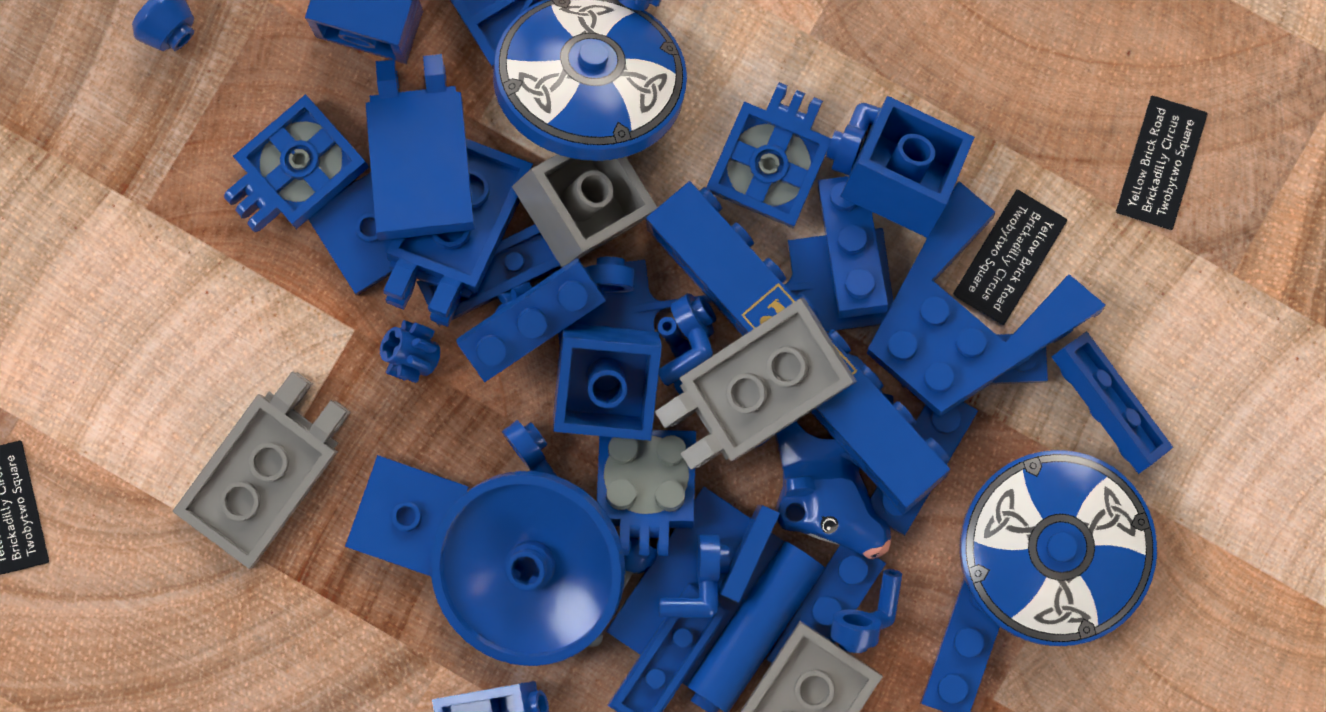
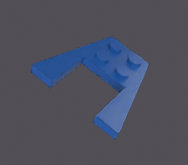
[867,181,1106,417]

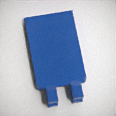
[365,54,475,241]
[383,139,533,327]

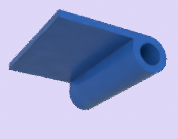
[606,486,825,712]

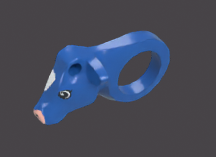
[775,354,894,559]

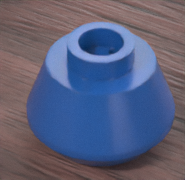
[132,0,194,51]

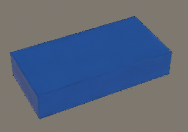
[718,505,780,603]

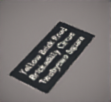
[1116,96,1208,230]
[953,190,1067,325]
[0,440,49,575]

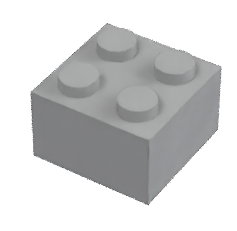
[512,154,657,267]

